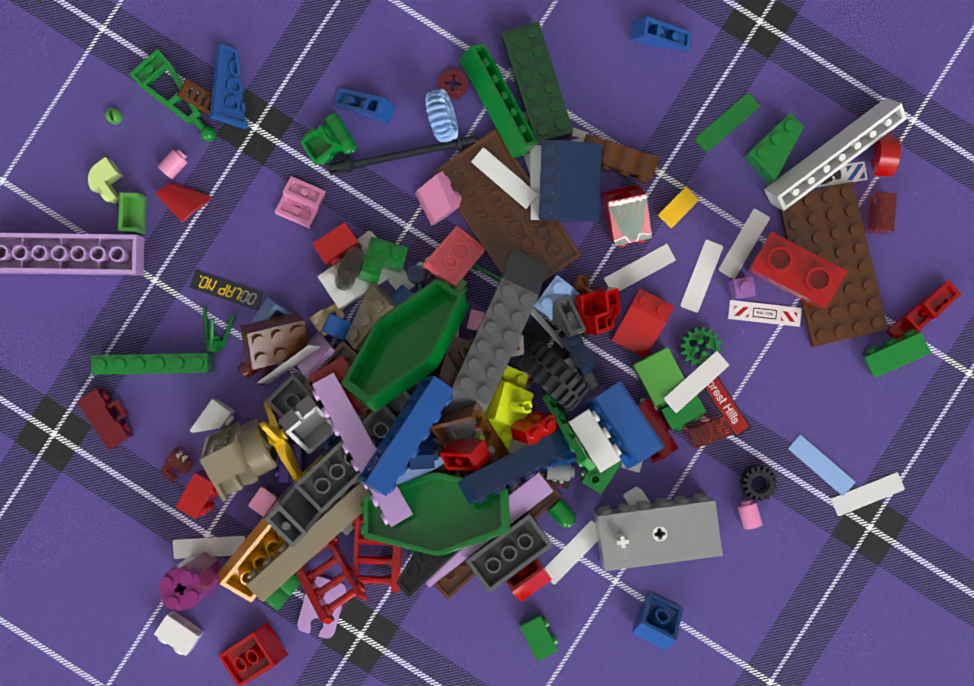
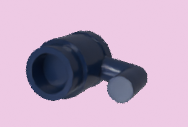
[407,265,427,292]

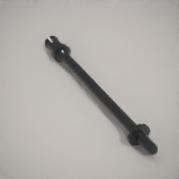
[328,134,478,176]

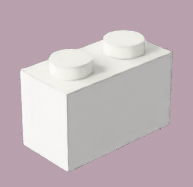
[154,610,204,656]

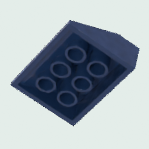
[539,140,602,222]

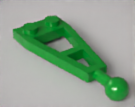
[129,49,216,142]

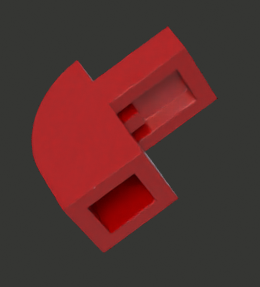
[871,133,901,177]

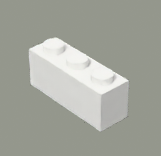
[569,409,622,473]

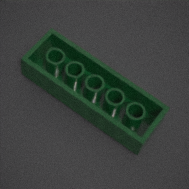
[502,21,573,145]

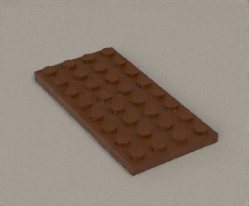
[432,129,582,282]
[779,181,888,347]

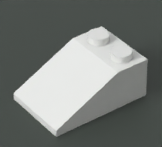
[317,247,389,310]

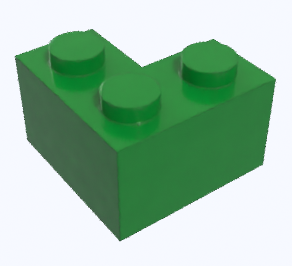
[359,236,408,285]

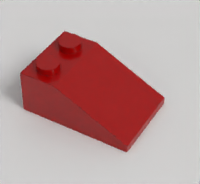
[611,289,674,358]
[218,622,289,686]

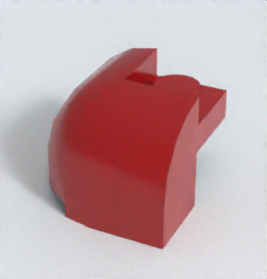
[575,287,620,335]

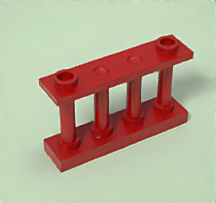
[349,514,402,593]
[296,535,367,625]

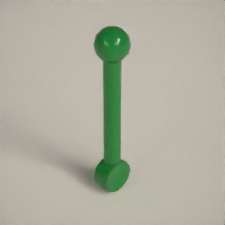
[472,263,501,280]

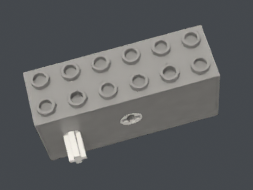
[594,493,723,571]

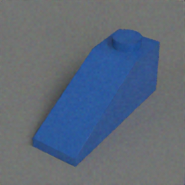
[630,16,692,51]
[333,88,396,124]

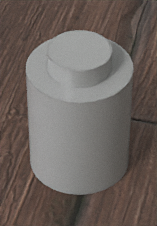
[546,463,575,481]

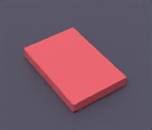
[423,226,486,289]

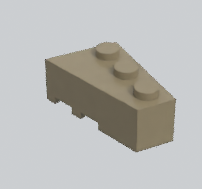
[345,283,398,351]

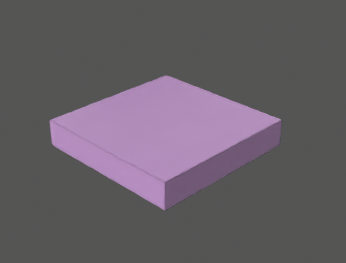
[296,332,335,379]

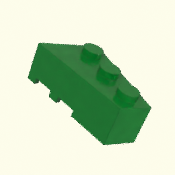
[743,113,804,185]

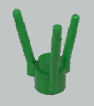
[203,306,235,352]

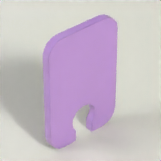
[297,576,346,638]

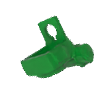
[300,113,358,165]

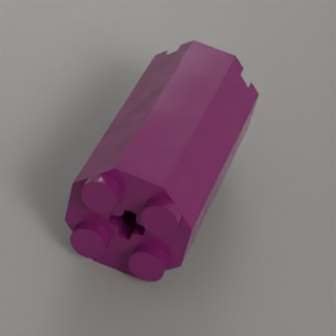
[158,552,222,611]

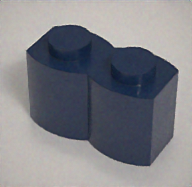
[563,334,595,376]

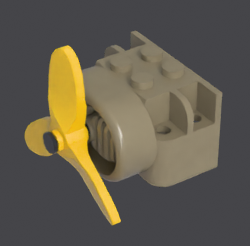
[199,402,302,501]

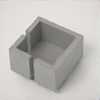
[279,395,334,454]

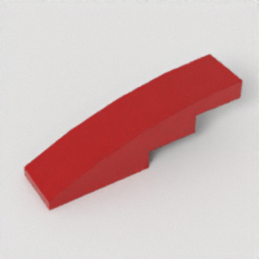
[885,280,961,339]

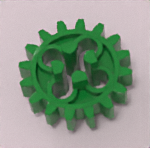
[679,327,722,368]

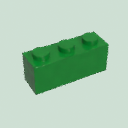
[861,329,931,378]

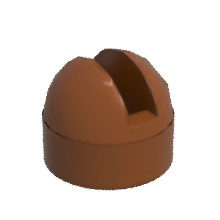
[573,275,590,292]

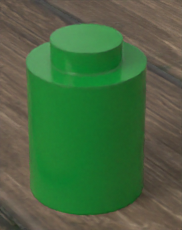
[547,498,576,528]

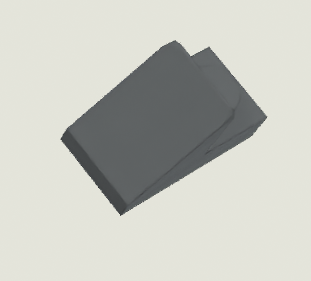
[552,295,586,338]

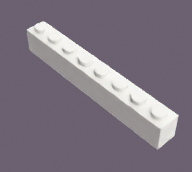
[764,98,907,211]

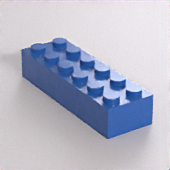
[357,376,454,496]

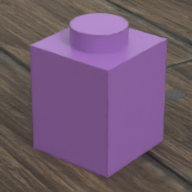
[728,276,756,300]

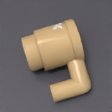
[309,304,346,337]

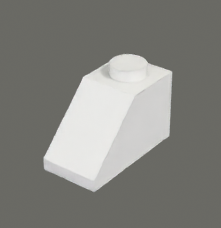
[190,398,236,433]

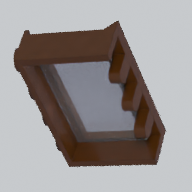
[431,401,510,477]

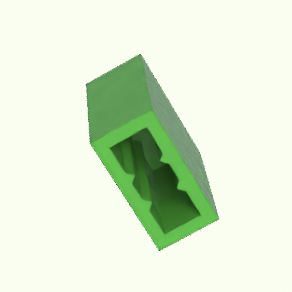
[631,347,685,408]

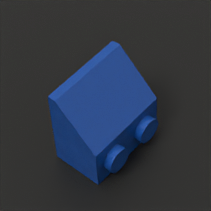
[632,592,683,651]

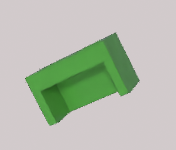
[118,192,147,235]

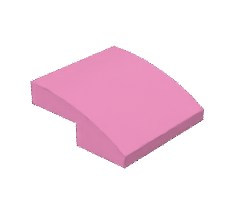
[275,176,326,229]

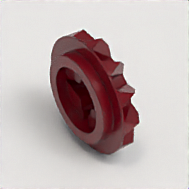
[438,68,468,100]

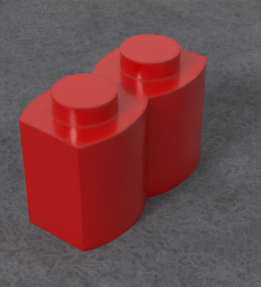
[510,411,557,445]

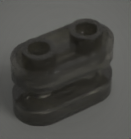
[334,247,365,291]

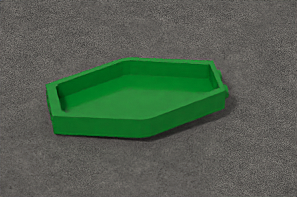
[341,279,470,413]
[360,473,511,556]

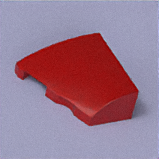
[155,183,212,222]

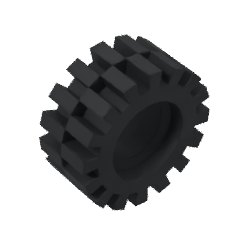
[739,465,778,501]

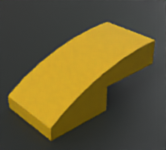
[658,186,700,228]

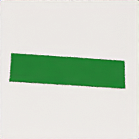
[695,92,761,153]

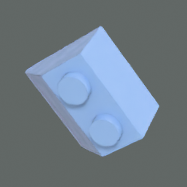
[533,275,580,330]

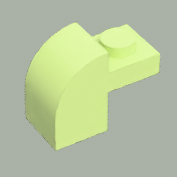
[88,157,123,204]

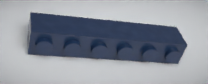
[458,430,570,505]

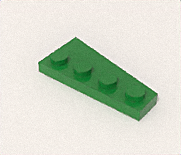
[542,393,596,471]

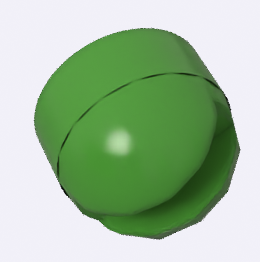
[105,108,123,124]

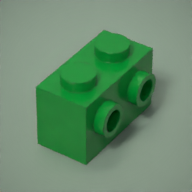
[580,461,622,494]

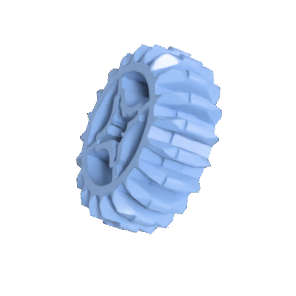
[425,89,458,142]

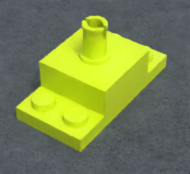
[475,365,534,449]

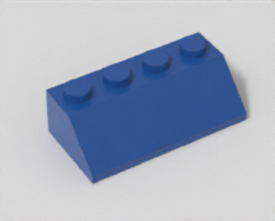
[584,381,665,469]

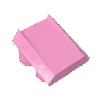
[415,171,462,226]

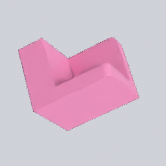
[248,485,277,517]

